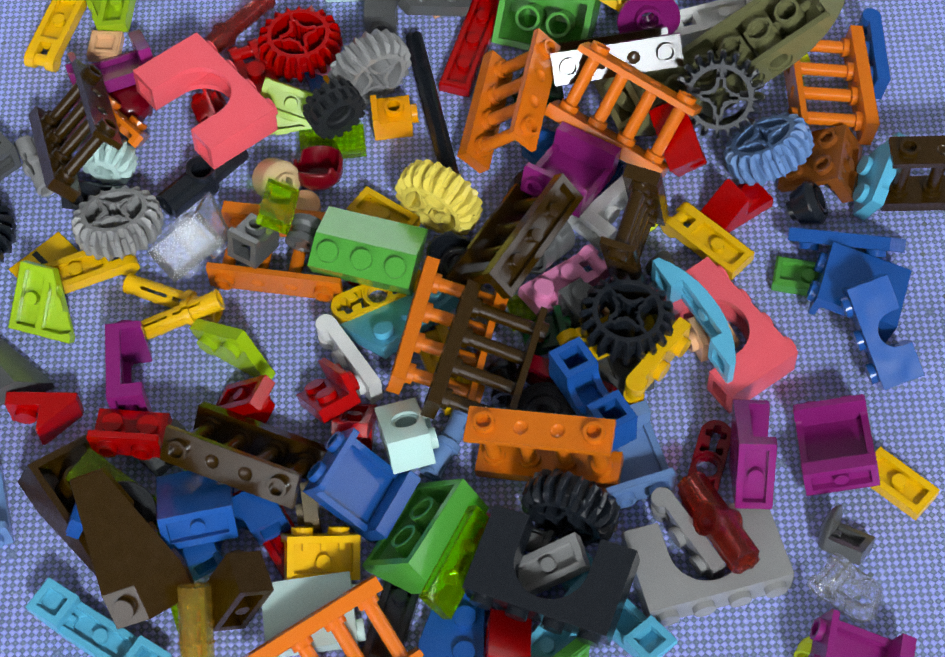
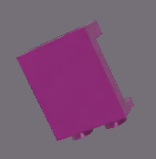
[65,29,153,94]
[520,122,621,218]
[105,320,153,412]
[792,394,880,496]
[729,399,778,509]
[808,608,917,657]

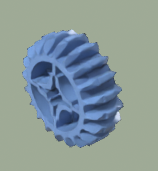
[723,112,815,186]

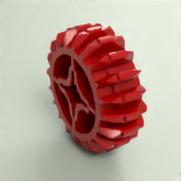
[257,5,343,83]

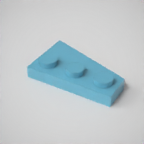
[340,292,459,359]

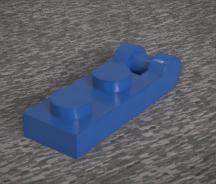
[858,8,891,99]

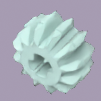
[83,139,139,185]

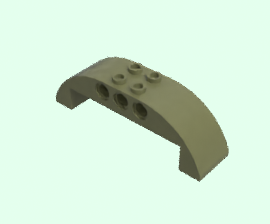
[593,0,845,136]

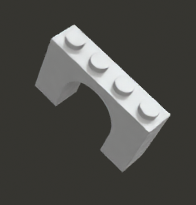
[621,503,795,627]

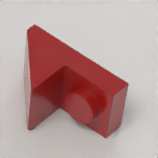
[700,178,774,233]
[216,374,275,423]
[5,392,84,445]
[331,404,377,451]

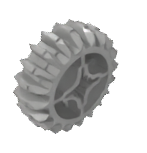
[327,28,412,107]
[71,185,164,261]

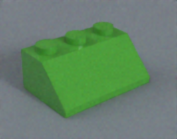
[491,0,601,51]
[307,206,428,296]
[362,478,489,594]

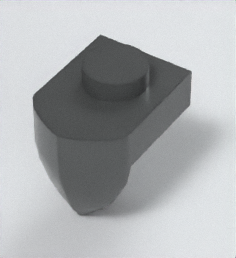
[817,505,875,565]

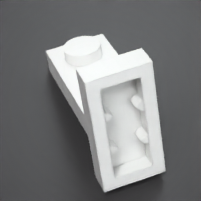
[567,175,628,252]

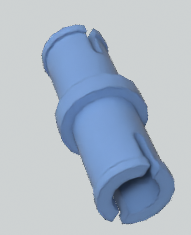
[420,409,468,481]

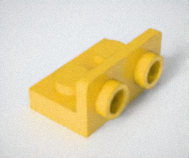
[281,526,361,580]

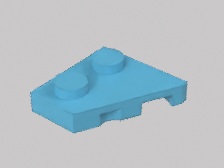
[853,132,905,220]

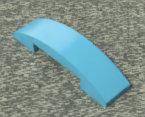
[651,257,736,383]
[561,552,678,657]
[26,577,172,657]

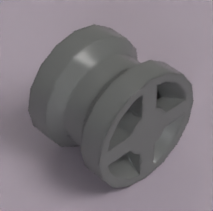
[285,213,321,253]

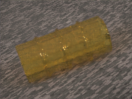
[176,582,216,657]

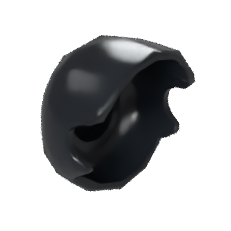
[426,231,471,278]

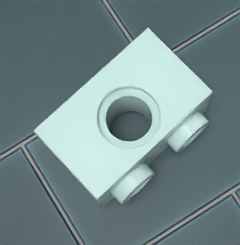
[374,397,439,474]

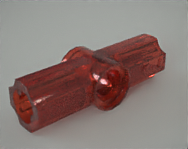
[677,471,760,574]

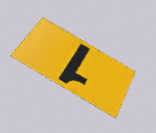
[8,232,79,278]

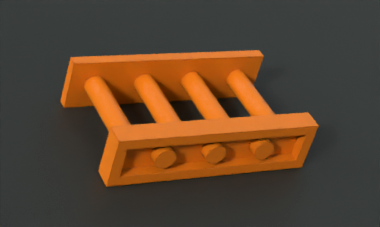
[784,25,880,145]
[457,28,561,173]
[544,40,703,178]
[206,200,343,302]
[386,256,509,403]
[463,406,624,488]
[242,575,424,657]

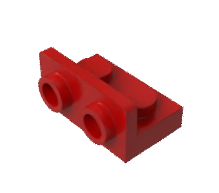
[296,357,361,423]
[86,408,172,460]

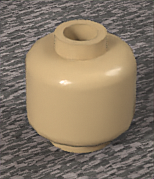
[252,157,301,203]

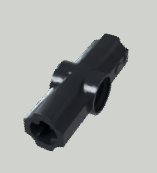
[156,150,249,218]

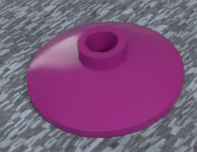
[617,0,680,34]

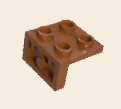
[777,124,863,203]

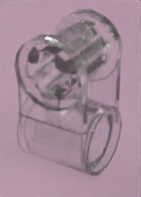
[807,553,882,623]

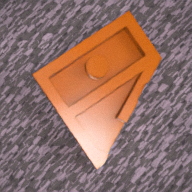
[108,95,150,148]

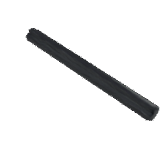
[405,31,459,174]

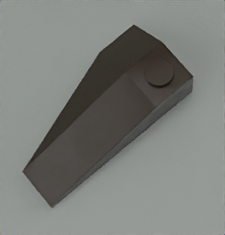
[18,434,111,575]
[70,467,198,629]

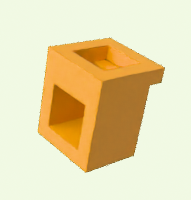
[370,95,419,141]

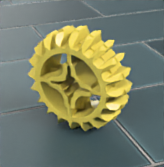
[394,159,483,236]

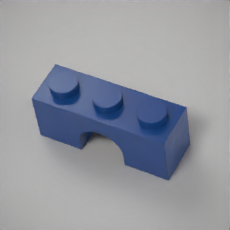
[840,273,925,390]
[548,336,638,451]
[176,491,291,582]

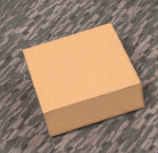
[86,30,125,62]

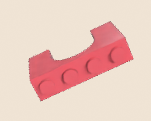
[133,32,278,170]
[656,257,798,414]

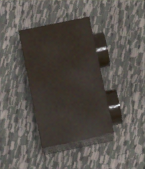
[199,549,274,632]

